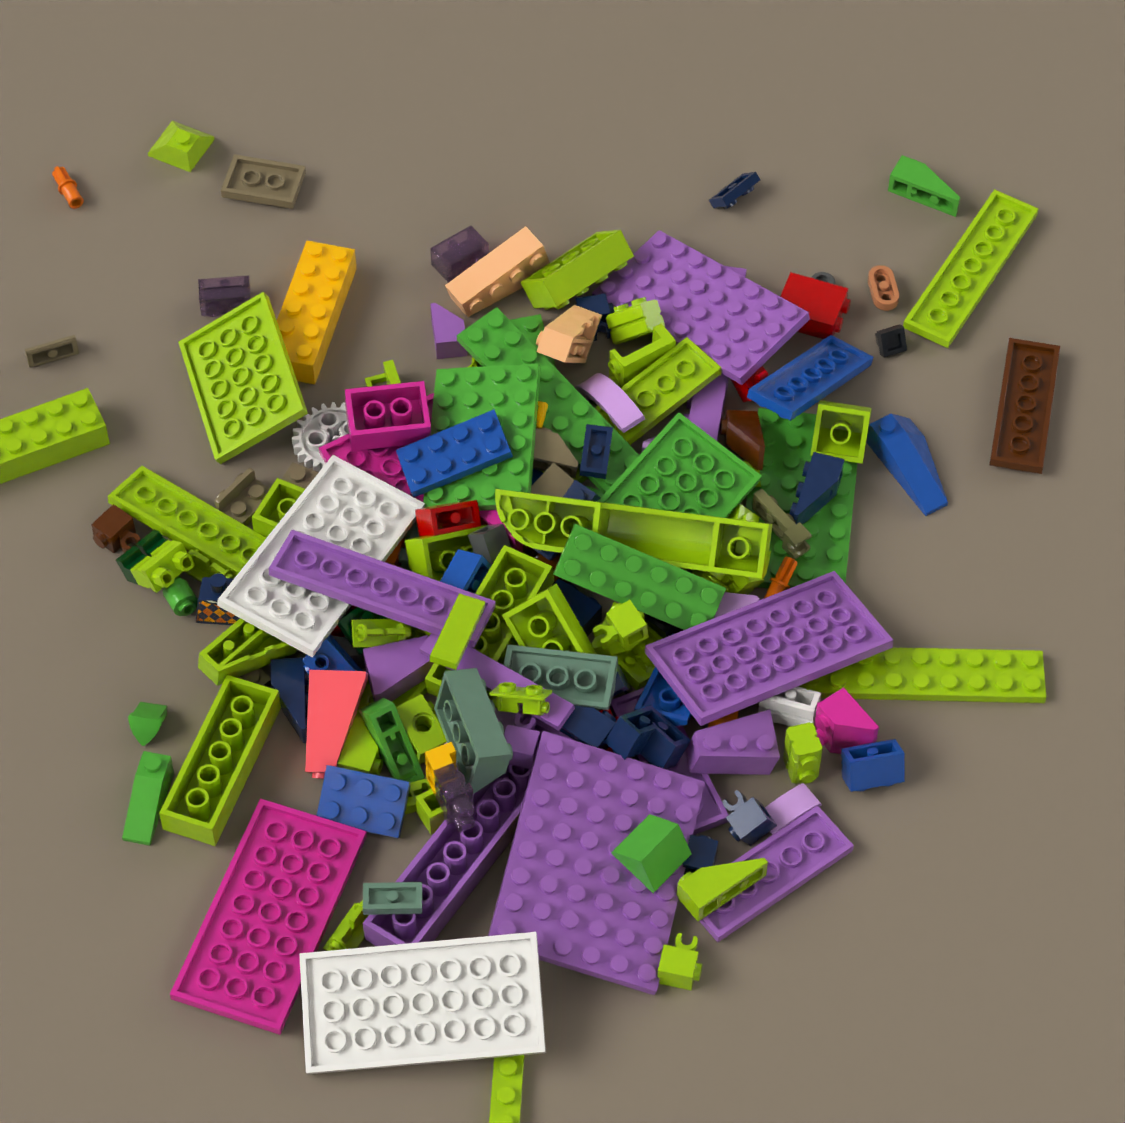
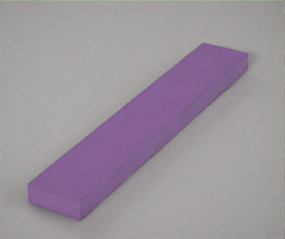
[420,633,575,731]

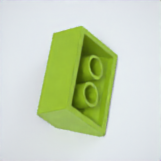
[405,525,487,581]
[502,583,597,654]

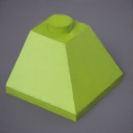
[148,121,215,172]

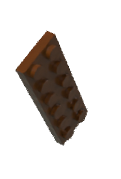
[989,338,1060,474]

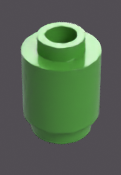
[163,576,198,616]

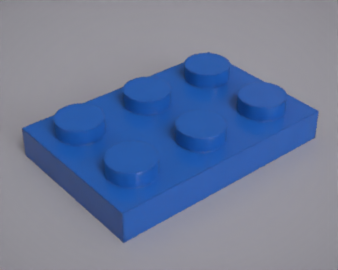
[317,765,411,838]

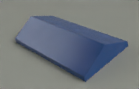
[634,633,692,726]

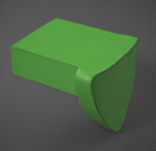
[128,702,167,746]

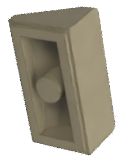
[25,335,79,368]

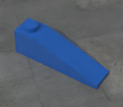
[866,414,948,516]

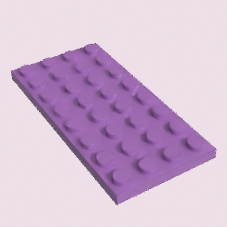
[592,230,810,385]
[645,571,893,726]

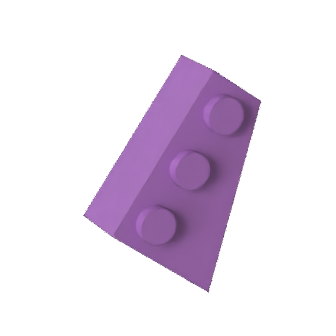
[686,709,780,775]

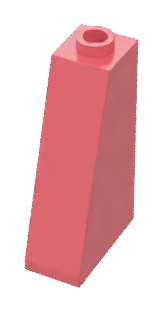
[305,670,368,779]

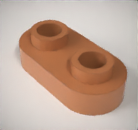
[868,265,899,311]

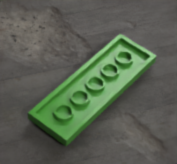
[553,524,726,630]

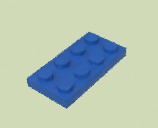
[396,409,513,497]

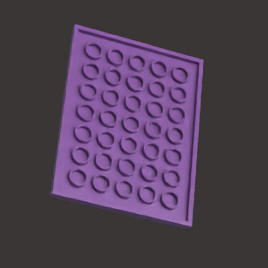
[488,731,705,995]

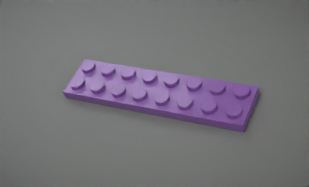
[269,530,496,648]

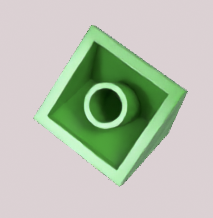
[611,814,692,893]

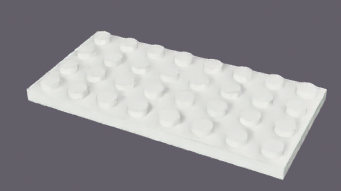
[217,455,425,657]
[299,932,546,1074]

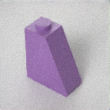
[363,635,434,702]

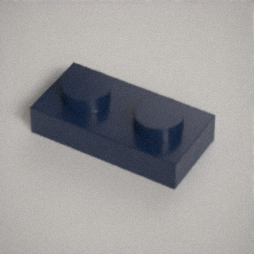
[709,172,760,209]
[579,424,613,479]

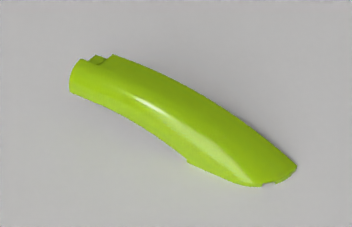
[495,489,773,579]

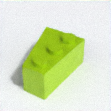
[198,618,297,686]

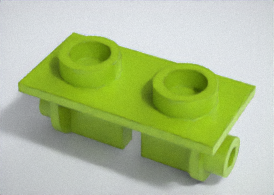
[184,549,235,582]
[352,619,411,648]
[489,682,552,716]
[323,900,369,951]

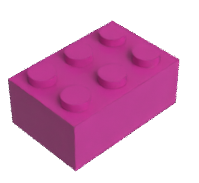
[345,381,431,451]

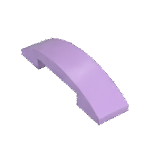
[575,373,645,433]

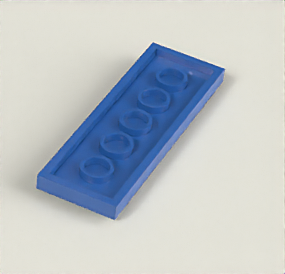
[747,335,873,421]

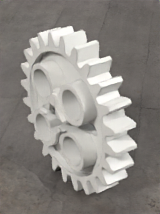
[292,402,349,472]

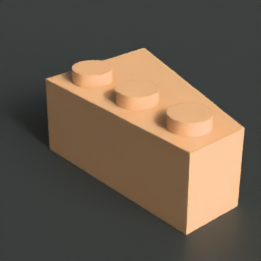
[536,305,602,363]

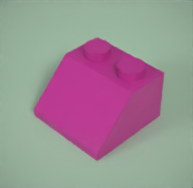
[814,687,879,754]

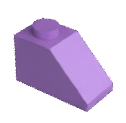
[431,303,467,359]

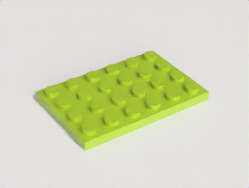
[178,292,308,465]

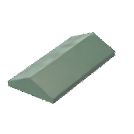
[504,645,618,710]

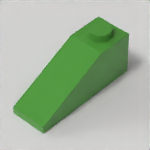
[888,155,960,217]
[359,698,425,782]
[122,751,174,846]

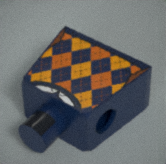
[196,573,240,625]

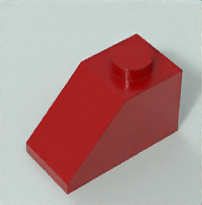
[415,500,481,536]

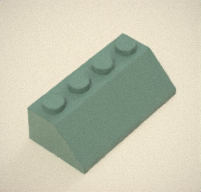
[434,668,513,795]

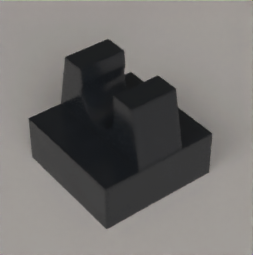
[875,324,907,358]

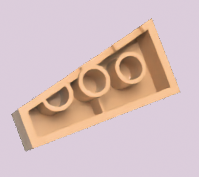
[445,226,550,317]

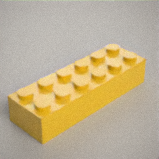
[277,240,357,385]

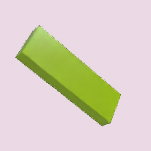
[429,593,485,670]

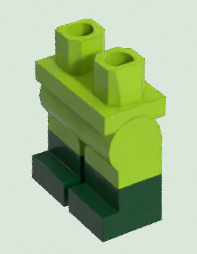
[116,529,195,593]

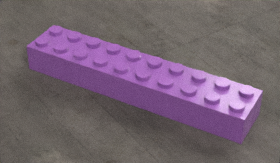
[363,714,576,946]

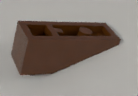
[720,410,765,470]

